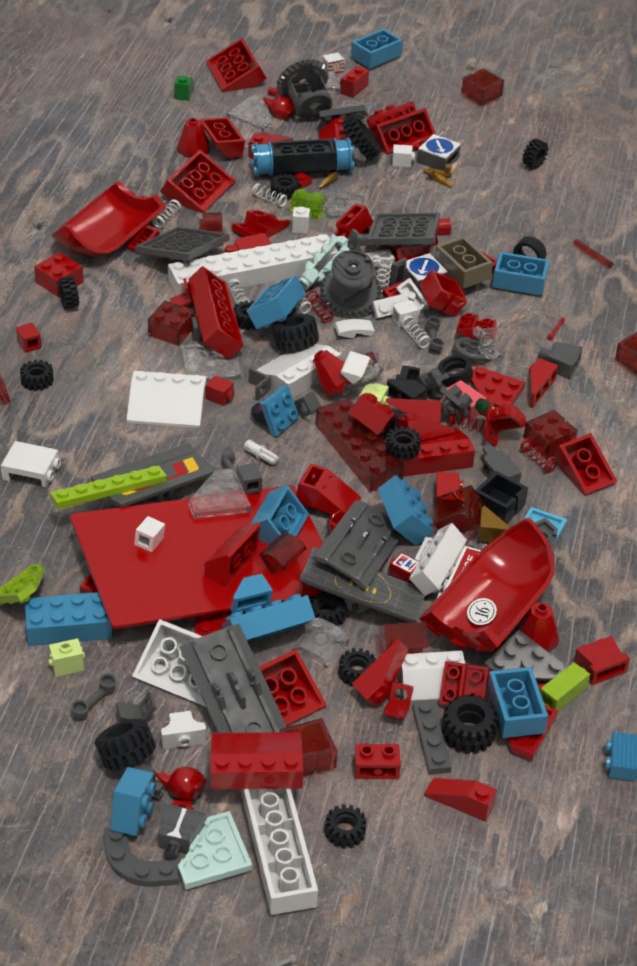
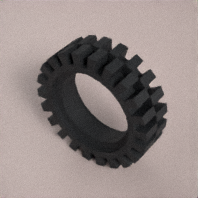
[341,113,382,160]

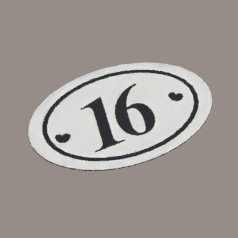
[467,598,497,625]

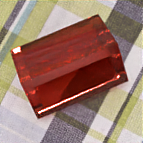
[259,533,307,574]

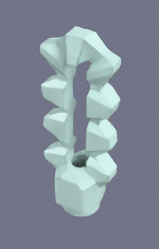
[299,234,350,290]

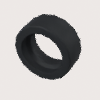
[513,236,547,259]
[438,355,473,387]

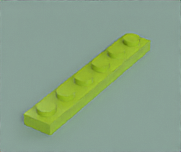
[50,465,167,509]

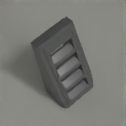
[385,257,407,288]

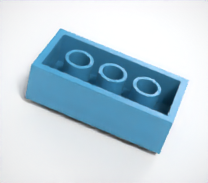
[247,275,306,329]
[25,592,112,646]
[221,594,315,643]

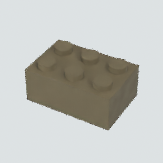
[435,236,493,289]

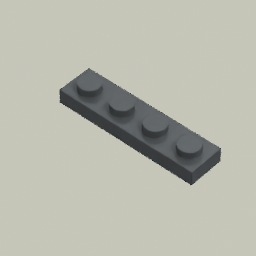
[412,700,451,775]

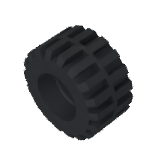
[272,314,319,352]
[442,695,498,754]
[94,718,156,770]

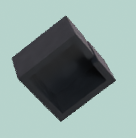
[472,471,528,523]

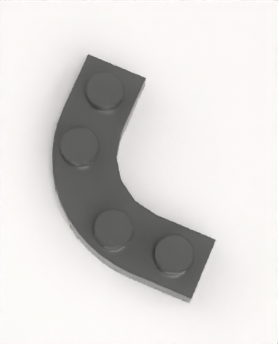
[104,827,179,887]

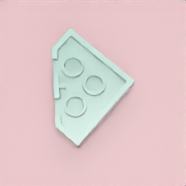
[178,811,252,890]

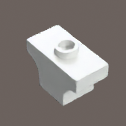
[161,711,206,749]

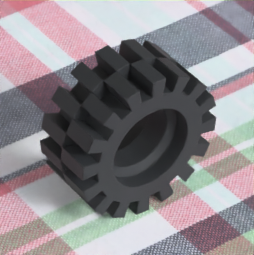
[522,138,549,169]
[271,174,299,200]
[58,276,79,309]
[234,300,255,330]
[20,359,54,391]
[386,426,421,460]
[310,592,346,630]
[338,648,376,687]
[325,804,367,849]

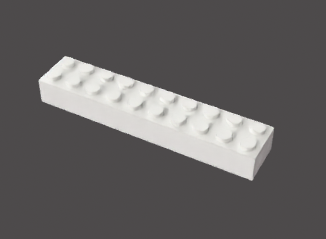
[168,234,338,296]

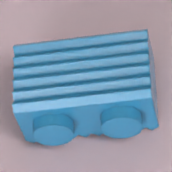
[605,731,637,781]

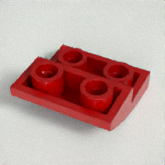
[456,313,497,340]
[439,661,490,705]

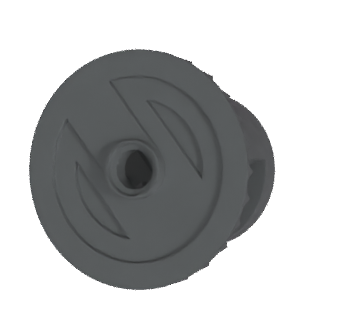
[277,59,332,121]
[320,250,381,319]

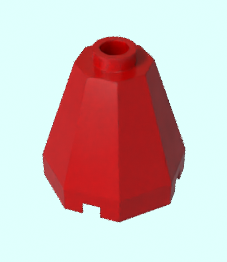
[177,118,210,158]
[312,350,352,397]
[516,602,559,652]

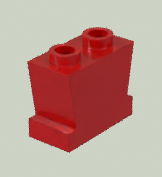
[574,636,630,686]

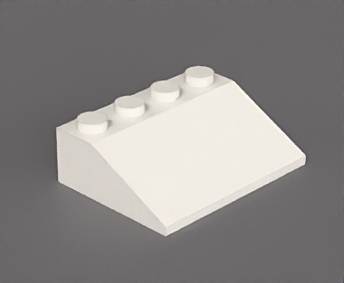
[257,344,341,398]
[126,371,206,428]
[132,619,206,707]

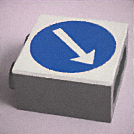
[417,134,461,170]
[405,253,447,294]

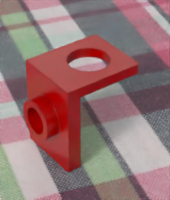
[170,278,194,311]
[383,681,414,719]

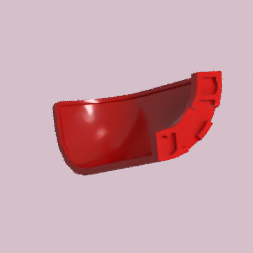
[51,181,166,257]
[419,518,555,651]

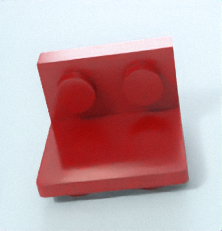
[389,244,430,261]

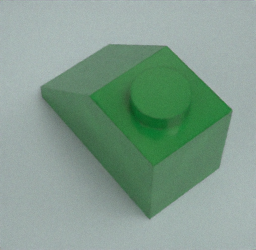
[174,76,195,101]

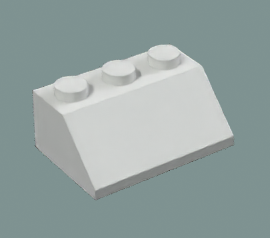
[398,651,465,703]

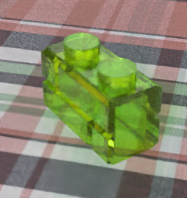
[291,189,327,219]

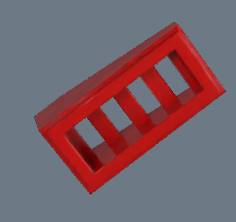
[127,225,160,255]

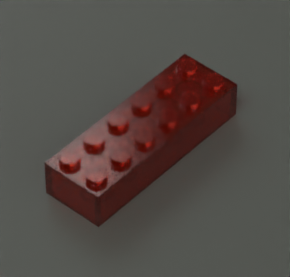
[315,398,404,493]

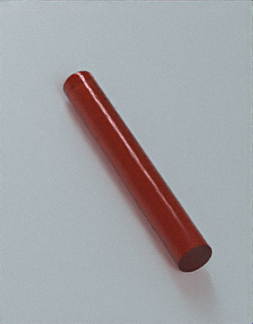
[573,239,613,268]

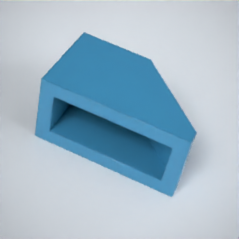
[231,574,273,614]

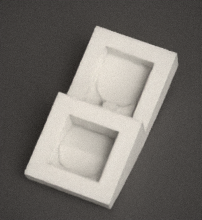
[334,319,375,339]

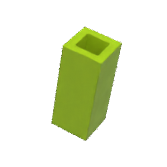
[540,662,590,711]

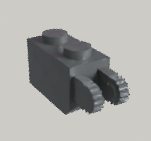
[481,444,522,483]

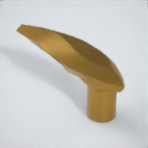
[423,164,453,177]
[427,168,453,188]
[320,171,339,189]

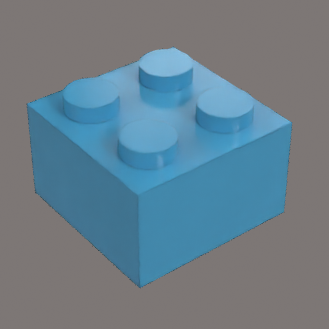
[110,767,156,836]

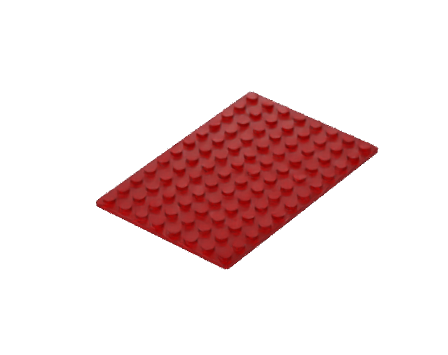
[70,485,333,629]

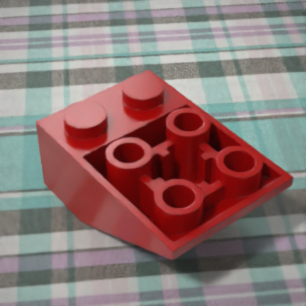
[296,463,361,514]

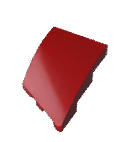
[231,210,291,238]

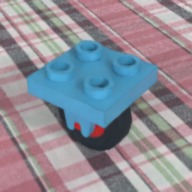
[251,385,299,436]

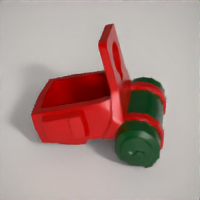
[475,398,526,446]

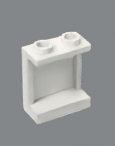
[1,441,61,488]

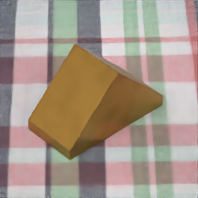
[479,506,511,542]

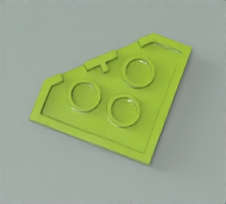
[0,564,45,605]

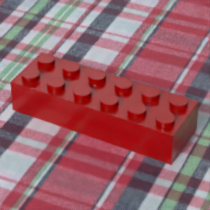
[188,266,244,359]

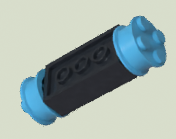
[251,137,354,177]

